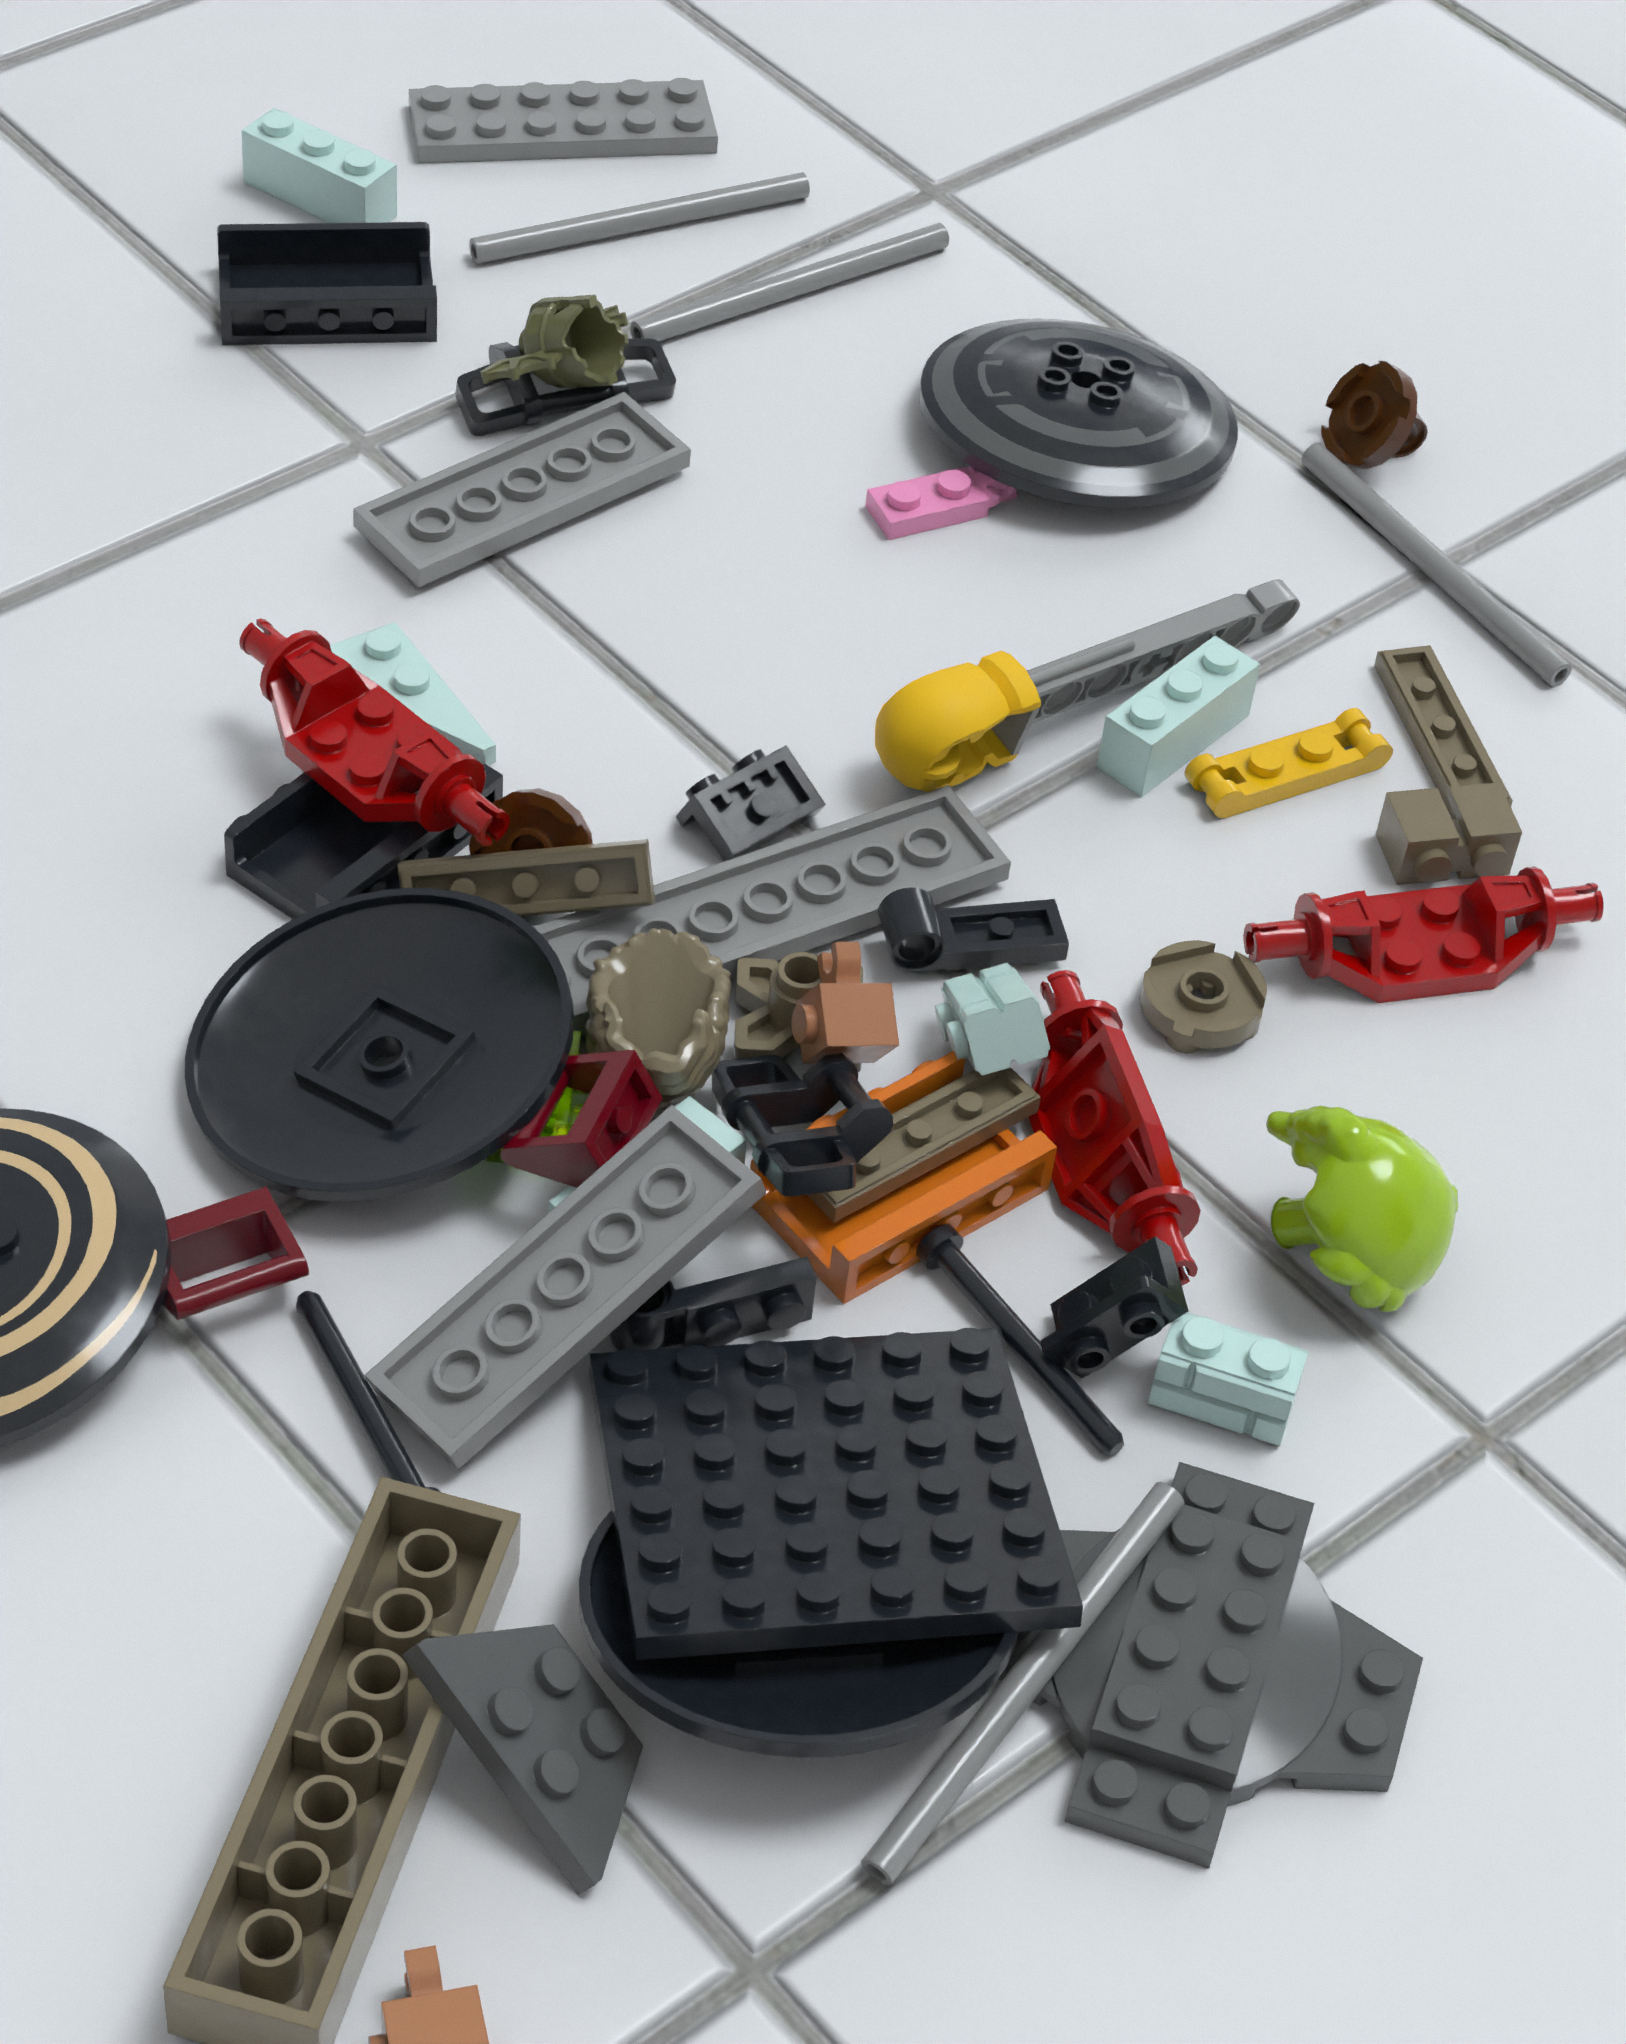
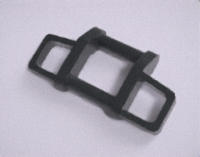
[455,338,676,436]
[712,1053,893,1197]

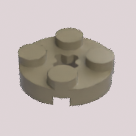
[1139,940,1267,1054]

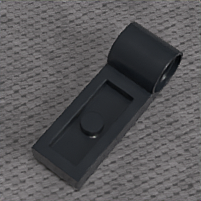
[878,887,1069,971]
[610,1257,817,1351]

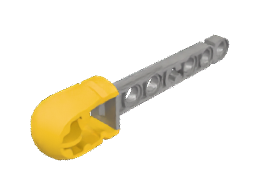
[875,579,1300,792]

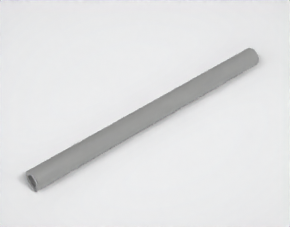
[469,172,810,264]
[630,223,949,342]
[1302,443,1572,687]
[861,1482,1185,1886]

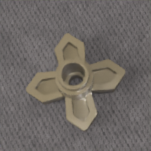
[733,952,863,1072]

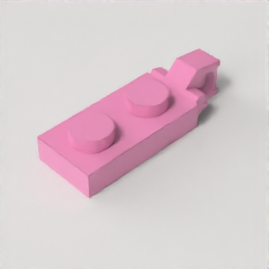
[865,466,1018,540]

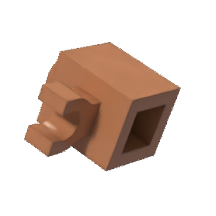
[792,942,899,1064]
[368,1945,489,2044]

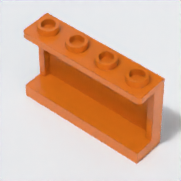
[750,1051,1057,1304]

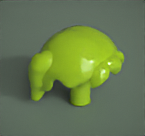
[1266,1106,1458,1312]

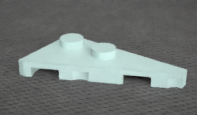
[330,622,496,765]

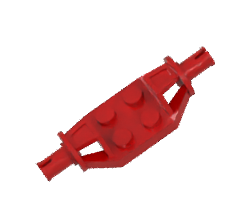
[239,618,510,846]
[1243,866,1604,1003]
[1028,970,1201,1286]

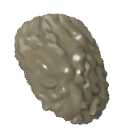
[585,928,732,1108]

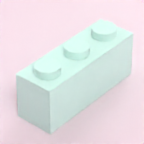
[241,108,397,223]
[1096,636,1260,797]

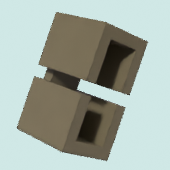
[1375,782,1522,885]

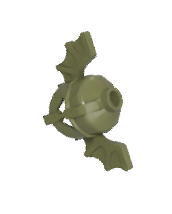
[480,295,628,388]

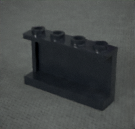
[217,222,437,345]
[224,764,503,919]

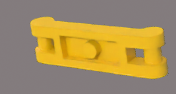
[1184,708,1393,818]

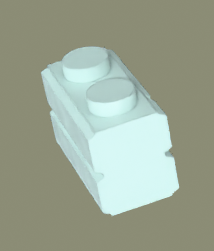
[935,962,1050,1076]
[1148,1313,1309,1446]

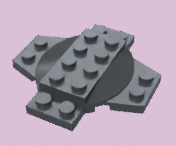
[998,1462,1423,1868]

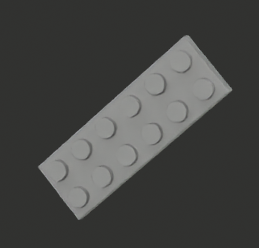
[409,78,718,163]
[353,392,691,587]
[364,1105,767,1470]

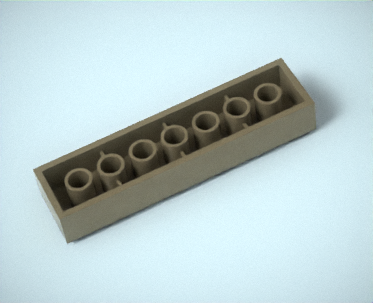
[163,1476,521,2044]

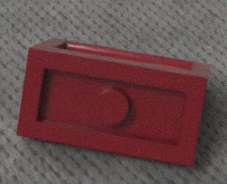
[500,1049,663,1188]
[162,1186,309,1320]

